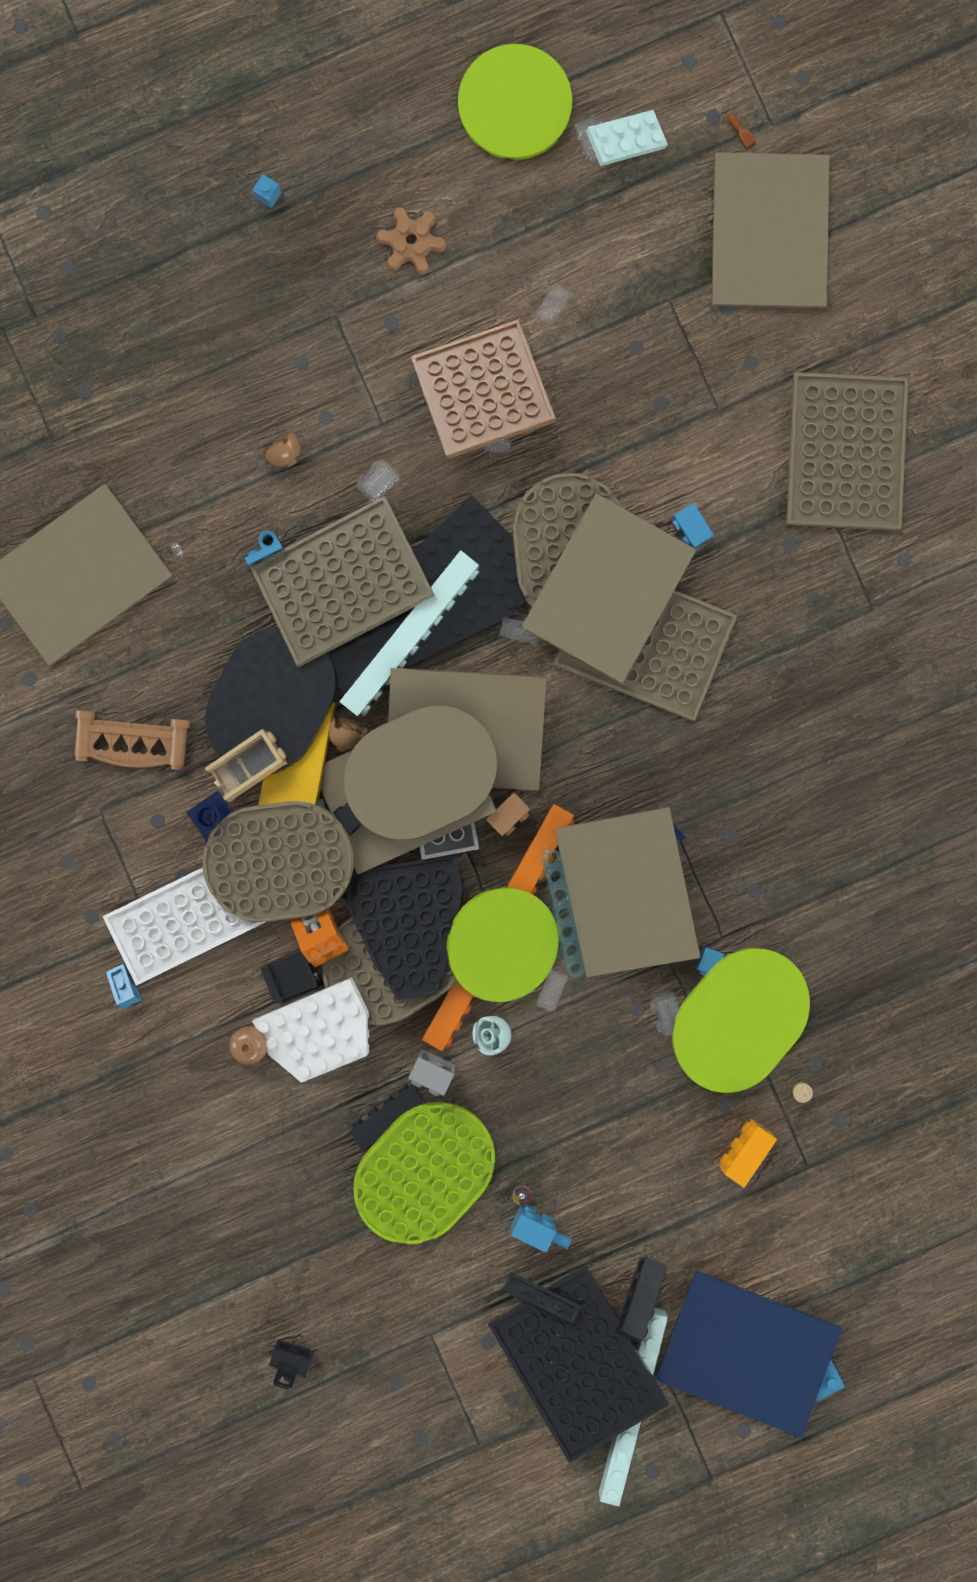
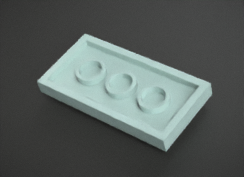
[586,110,668,166]

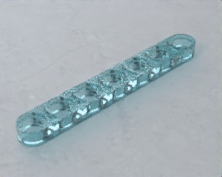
[542,849,585,978]

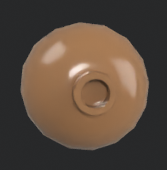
[261,431,301,468]
[329,717,368,752]
[229,1026,267,1065]

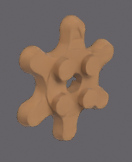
[376,208,447,274]

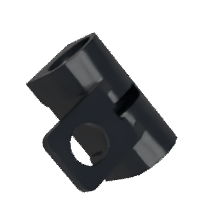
[269,1339,314,1390]

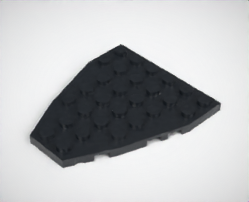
[346,854,463,1000]

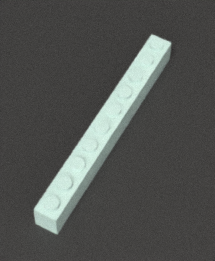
[340,550,479,717]
[599,1307,668,1506]

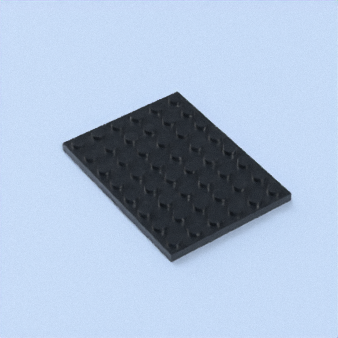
[488,1265,669,1463]

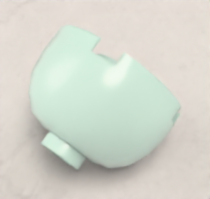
[472,1016,511,1055]

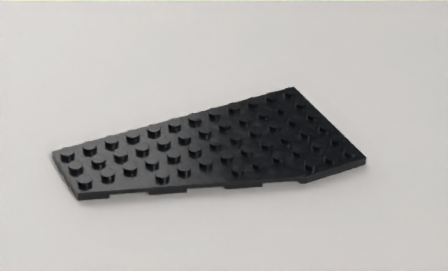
[328,495,526,694]

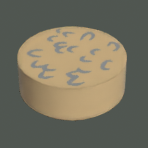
[792,1082,813,1103]

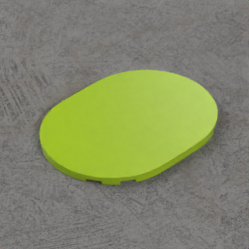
[672,948,810,1093]
[353,1102,495,1244]

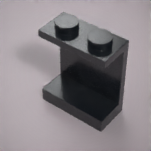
[260,951,321,1004]

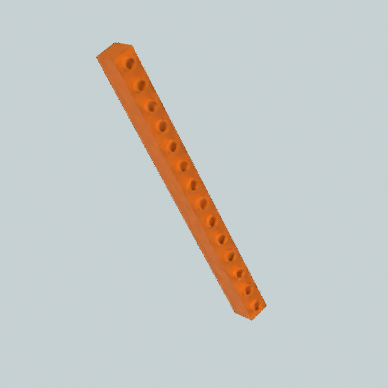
[422,804,575,1051]

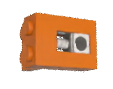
[289,908,349,967]

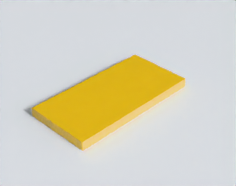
[259,702,336,805]

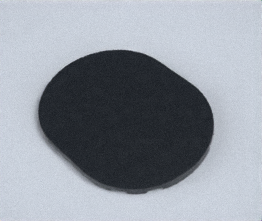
[205,626,336,775]

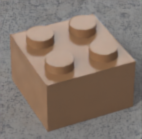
[486,793,530,836]

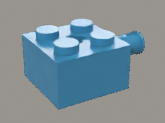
[511,1205,572,1253]

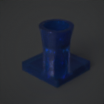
[186,790,233,842]

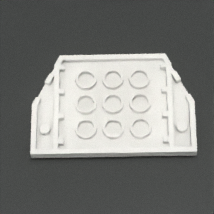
[252,977,369,1083]

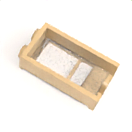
[205,729,287,802]

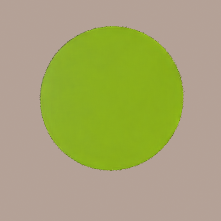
[458,44,572,160]
[447,887,559,1002]

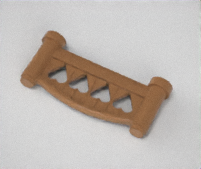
[74,710,190,770]

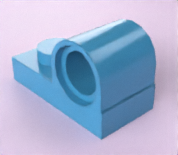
[245,531,284,567]
[106,964,141,1009]

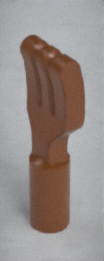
[726,112,756,149]

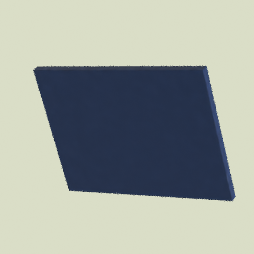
[655,1270,842,1438]

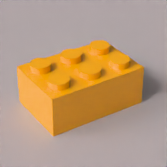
[720,1119,777,1188]

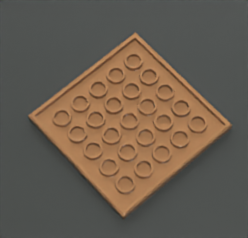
[410,319,556,459]

